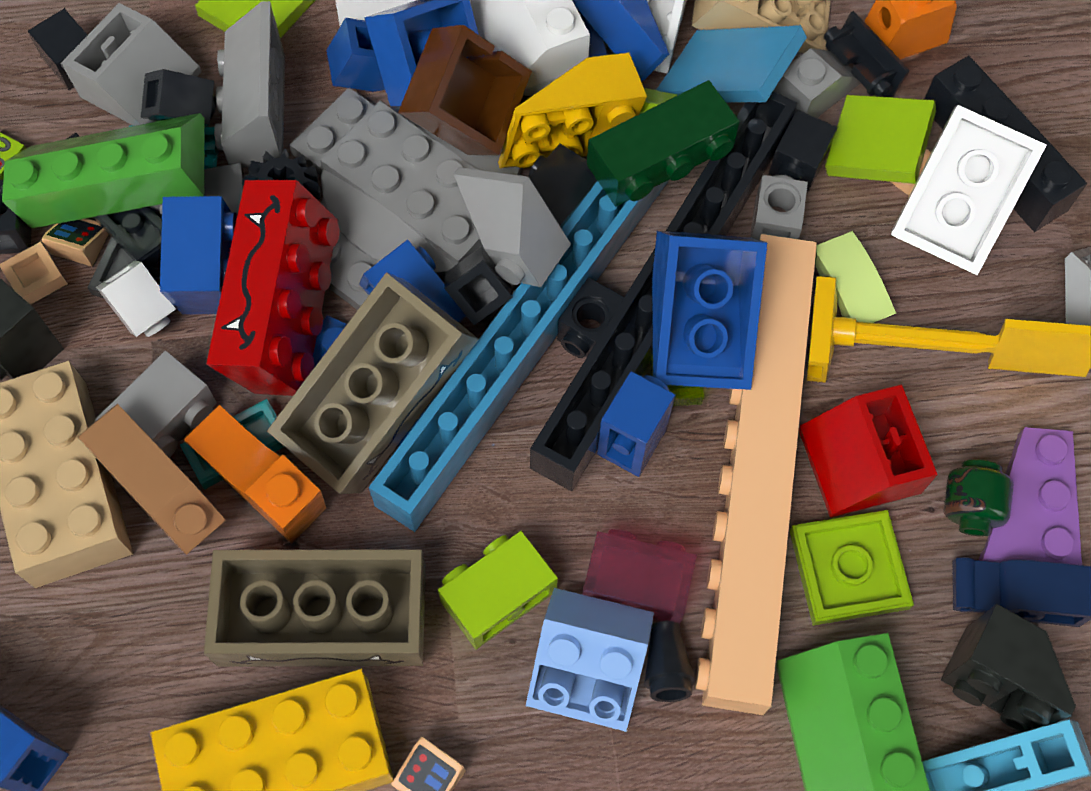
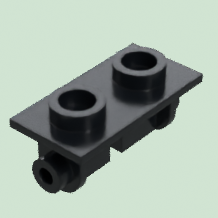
[823,11,910,98]

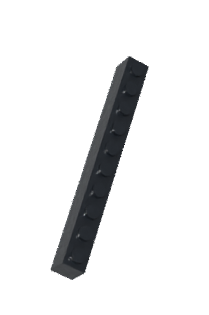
[530,91,797,492]

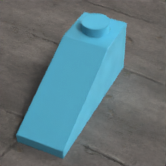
[922,719,1091,791]

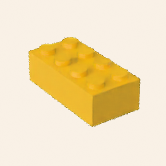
[150,669,394,791]

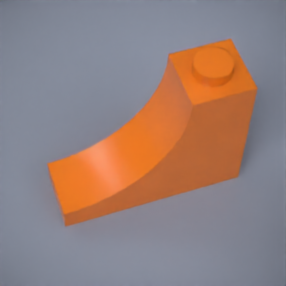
[183,405,326,544]

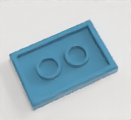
[656,25,807,102]

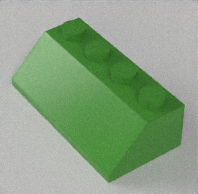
[2,113,204,228]
[776,633,930,791]

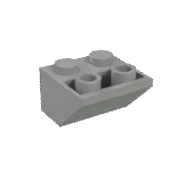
[61,3,202,126]

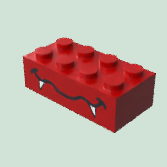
[206,180,339,396]

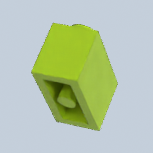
[438,531,558,650]

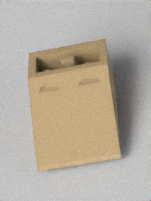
[692,0,830,53]

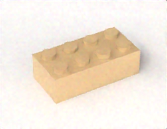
[0,361,133,588]

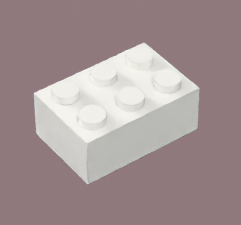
[891,105,1047,275]

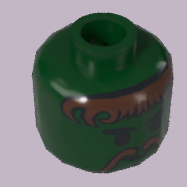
[943,460,1014,536]

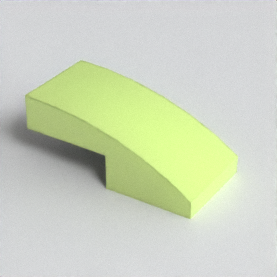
[815,231,896,323]

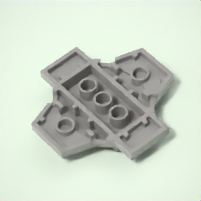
[290,88,524,310]

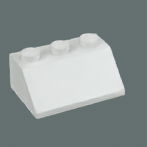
[470,0,590,89]

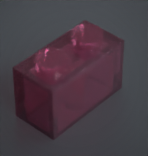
[583,529,697,624]

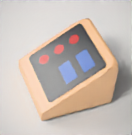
[41,218,109,267]
[391,736,465,791]

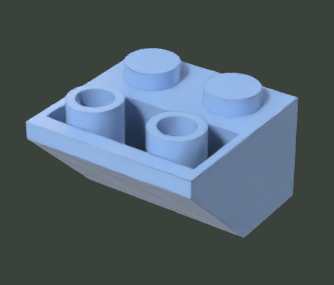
[526,588,654,731]

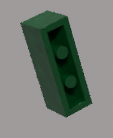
[587,80,740,207]

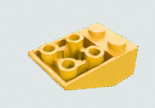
[498,52,647,168]

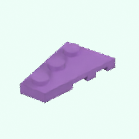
[979,427,1082,566]

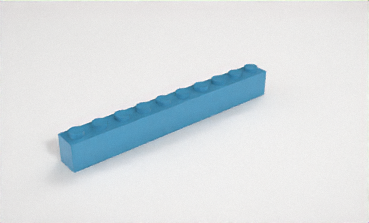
[368,180,669,532]

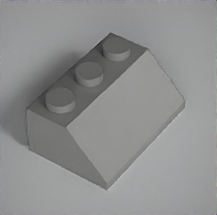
[214,1,285,167]

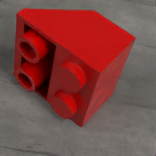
[798,384,938,518]

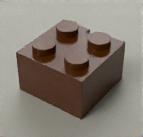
[398,25,532,155]

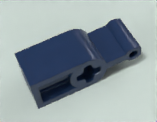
[952,558,1091,627]

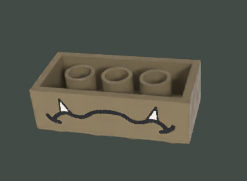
[267,272,479,494]
[204,550,426,667]

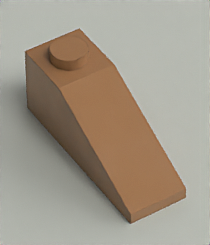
[77,404,226,555]

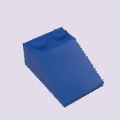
[652,231,767,390]

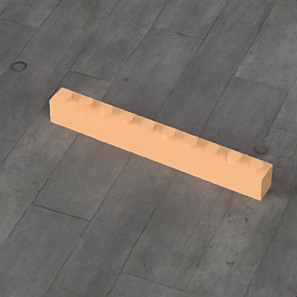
[695,234,817,715]

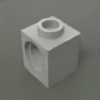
[750,175,808,240]

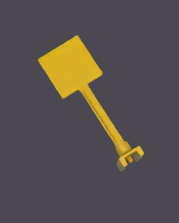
[807,276,1091,383]

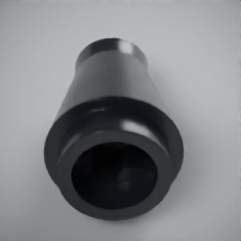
[644,621,696,702]

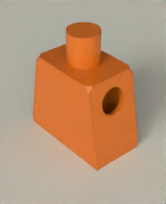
[864,0,957,60]

